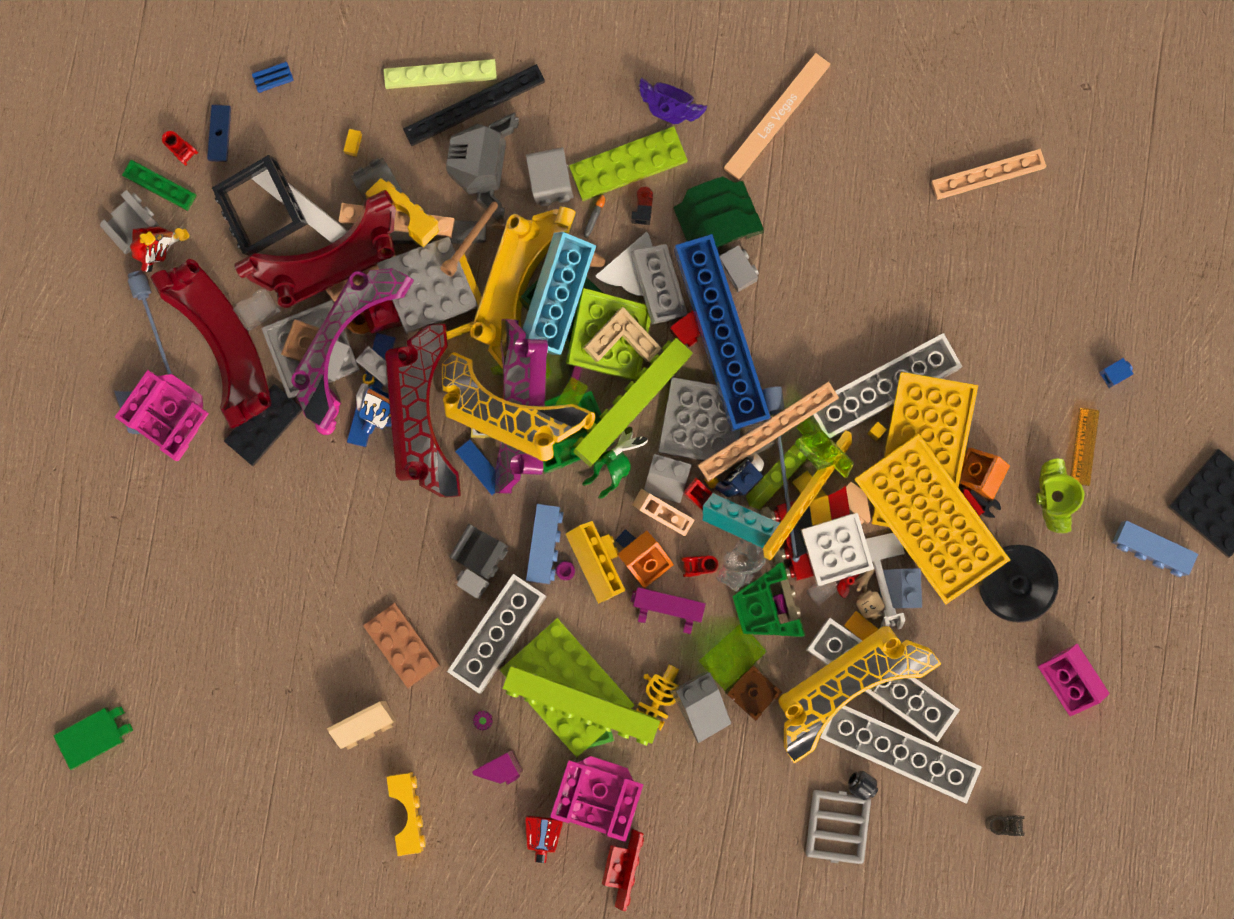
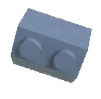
[879,568,922,609]

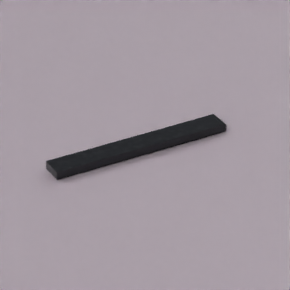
[403,64,545,147]

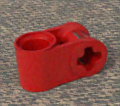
[162,131,198,166]
[681,556,719,577]

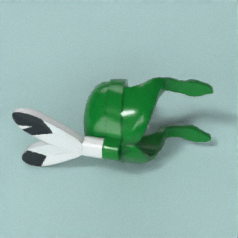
[582,427,648,499]

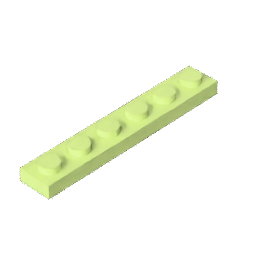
[384,59,497,89]

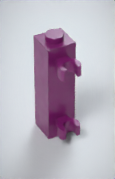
[630,587,706,634]

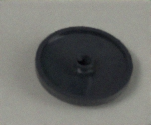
[979,545,1059,623]

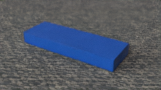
[455,440,496,496]

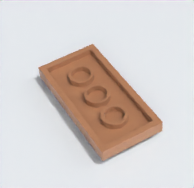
[363,603,440,688]

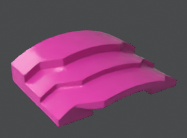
[115,370,209,461]
[550,756,644,842]

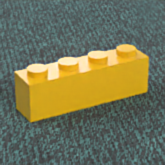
[566,521,625,604]

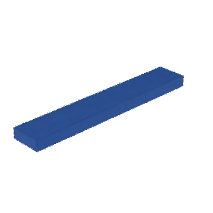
[347,333,396,448]

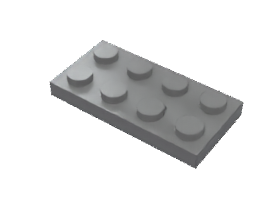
[630,244,687,324]

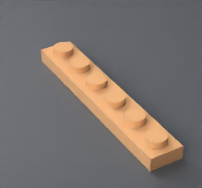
[931,149,1046,200]
[339,203,455,238]

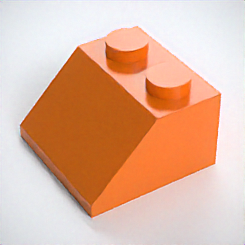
[959,447,1010,500]
[617,530,674,589]

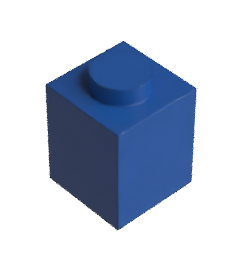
[1099,358,1133,388]

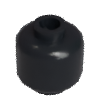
[848,771,878,800]

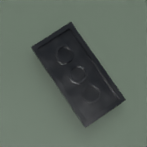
[224,384,303,467]

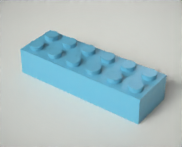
[522,232,596,355]

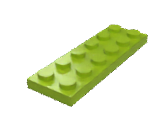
[569,126,688,201]

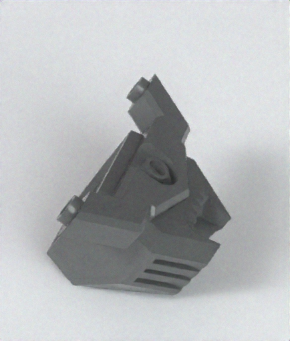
[446,112,519,223]

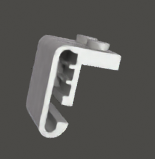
[526,147,574,206]
[100,190,159,254]

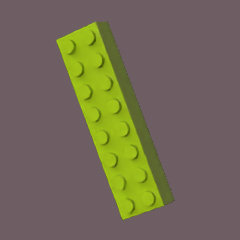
[502,666,660,746]

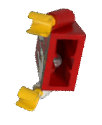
[130,226,190,272]

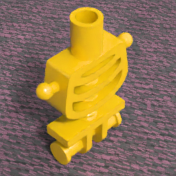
[636,664,679,731]

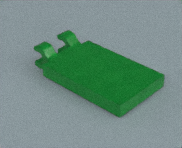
[53,706,133,770]

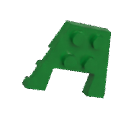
[732,562,805,637]

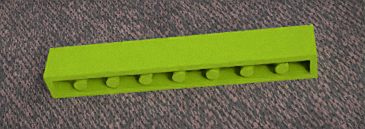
[574,338,693,467]

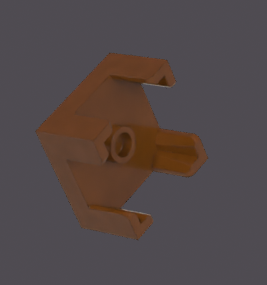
[726,665,782,721]

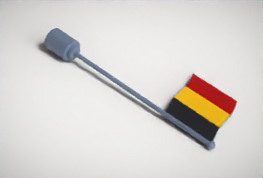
[763,387,850,562]

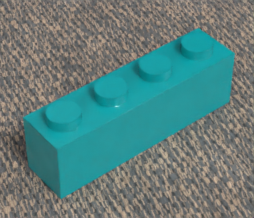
[703,493,780,548]

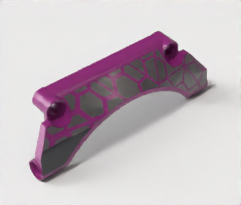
[291,268,414,430]
[495,319,548,493]

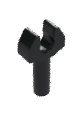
[969,489,1001,518]

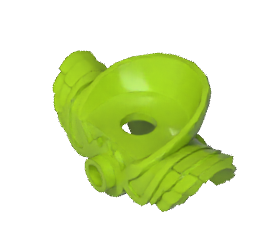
[1036,458,1085,533]

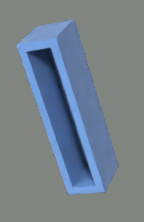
[526,504,564,584]
[1112,521,1198,577]

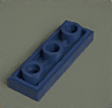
[207,105,232,162]

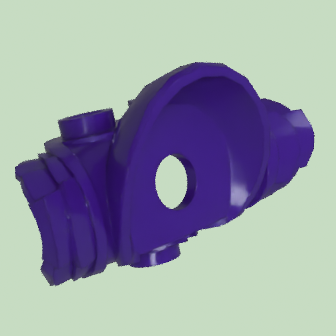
[639,77,707,124]

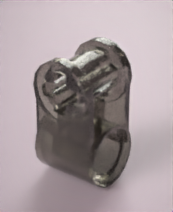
[985,815,1025,836]

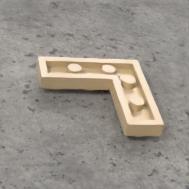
[583,307,662,362]

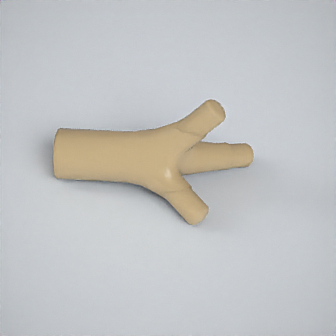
[852,569,875,592]

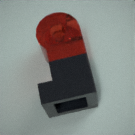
[631,187,653,225]

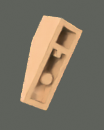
[632,489,694,536]

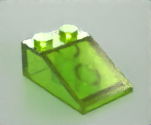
[698,624,767,691]

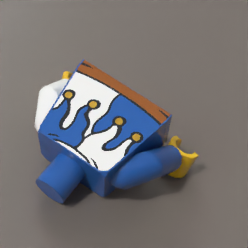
[356,374,392,434]

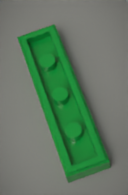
[122,160,197,211]

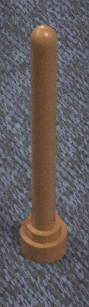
[440,202,498,277]

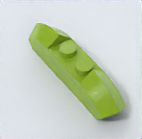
[746,433,819,509]

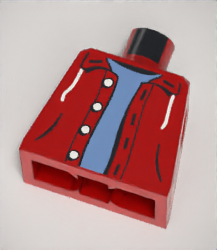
[525,816,564,863]

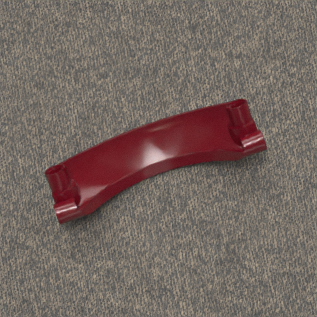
[150,259,271,429]

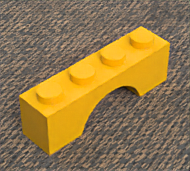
[365,178,439,247]
[387,772,426,856]

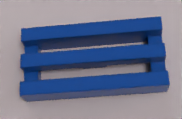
[252,62,294,93]

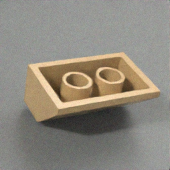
[327,700,396,750]

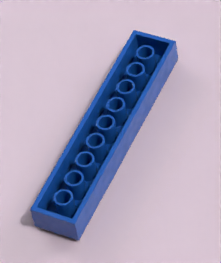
[674,234,771,431]

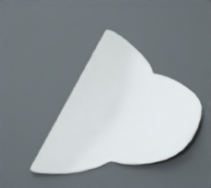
[596,232,652,296]

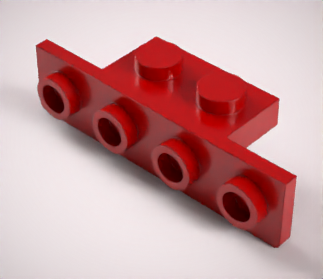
[602,829,644,911]

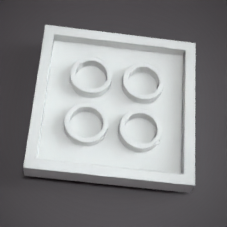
[801,513,874,586]

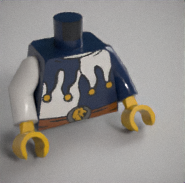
[704,452,764,498]

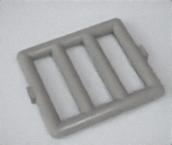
[805,790,871,864]

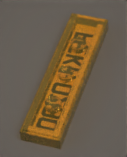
[1070,407,1100,486]

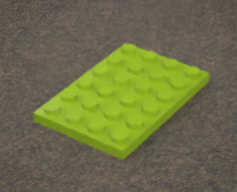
[500,618,635,758]

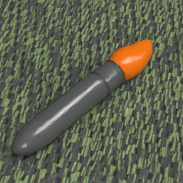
[584,195,605,238]

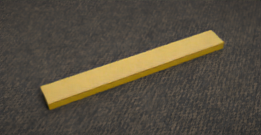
[763,430,852,560]

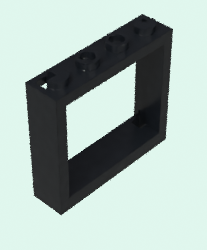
[212,155,308,256]

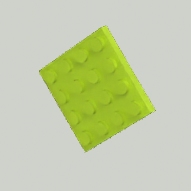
[566,288,651,381]

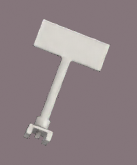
[866,533,905,629]

